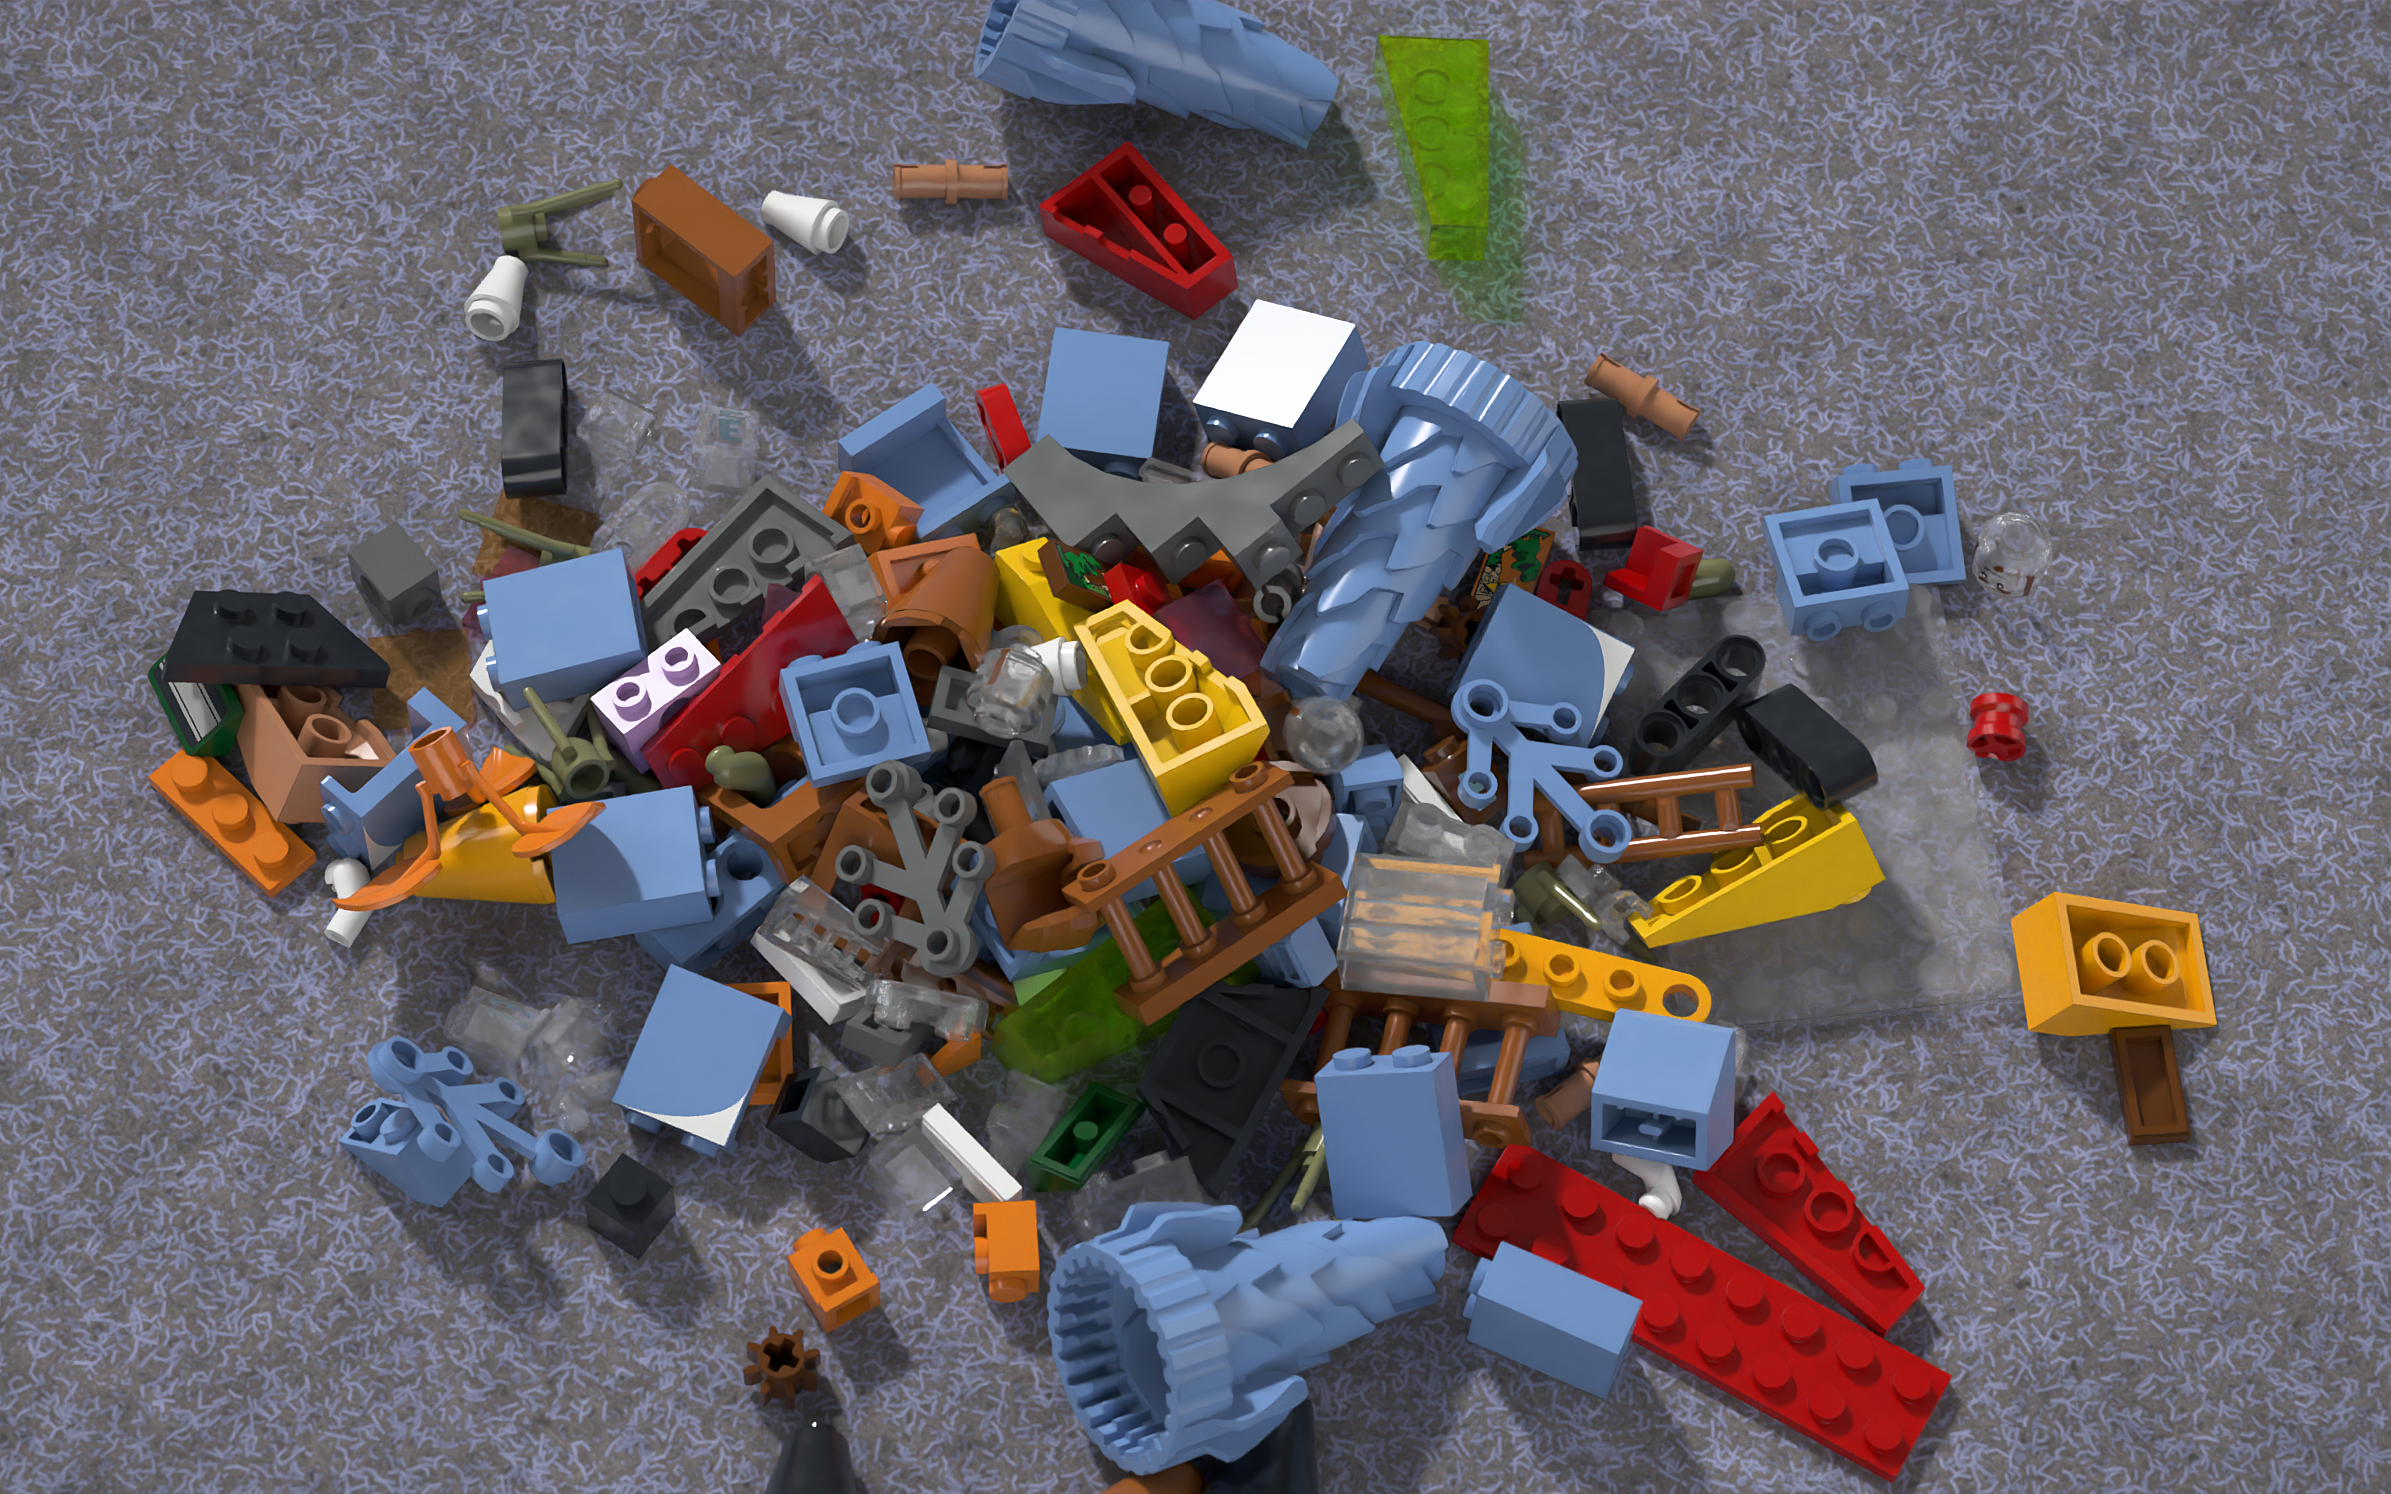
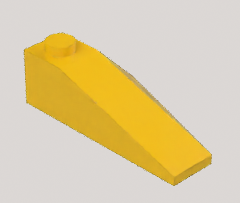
[994,537,1131,746]
[1073,599,1270,818]
[1627,794,1886,948]

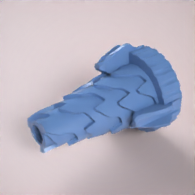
[973,0,1340,150]
[1260,341,1578,717]
[1047,1202,1449,1475]

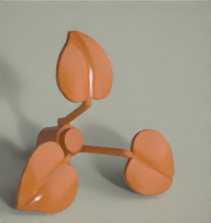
[332,726,607,911]

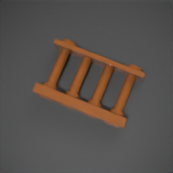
[1061,760,1348,1027]
[1280,963,1561,1148]

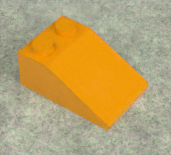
[2010,891,2217,1036]

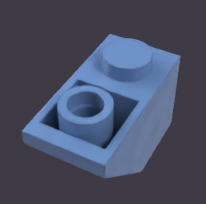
[1323,743,1404,841]
[338,1097,477,1208]

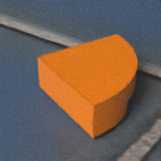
[917,1019,981,1086]

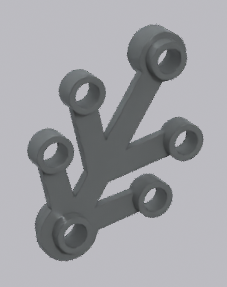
[835,760,996,978]

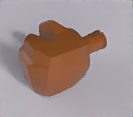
[978,776,1106,953]

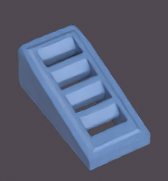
[1237,917,1339,988]

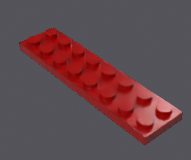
[1451,1144,1952,1484]

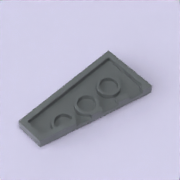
[639,474,856,655]

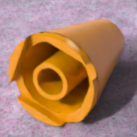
[395,784,558,905]

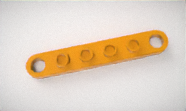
[1351,899,1712,1023]

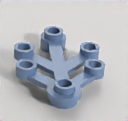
[1451,679,1632,863]
[367,1036,586,1193]

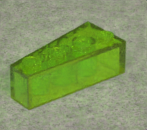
[1373,35,1489,261]
[989,882,1262,1095]

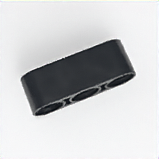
[501,358,569,500]
[1556,397,1637,551]
[1628,634,1766,777]
[1735,683,1878,811]

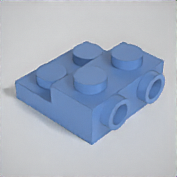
[1829,458,1966,588]
[1762,498,1910,641]
[779,641,931,789]

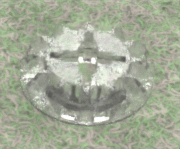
[1029,743,1126,790]

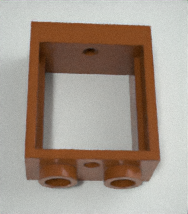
[632,164,777,337]

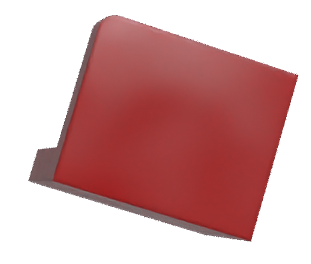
[1603,525,1704,612]

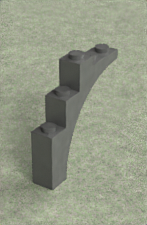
[1002,418,1386,590]

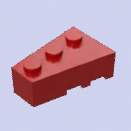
[1038,140,1239,320]

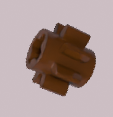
[1429,595,1488,664]
[743,1326,821,1409]

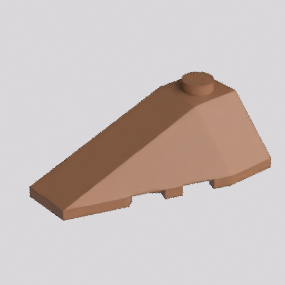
[230,684,397,824]

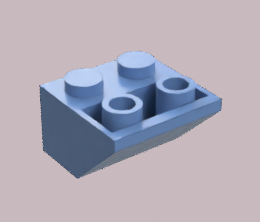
[1590,1008,1736,1171]

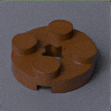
[1222,761,1337,878]

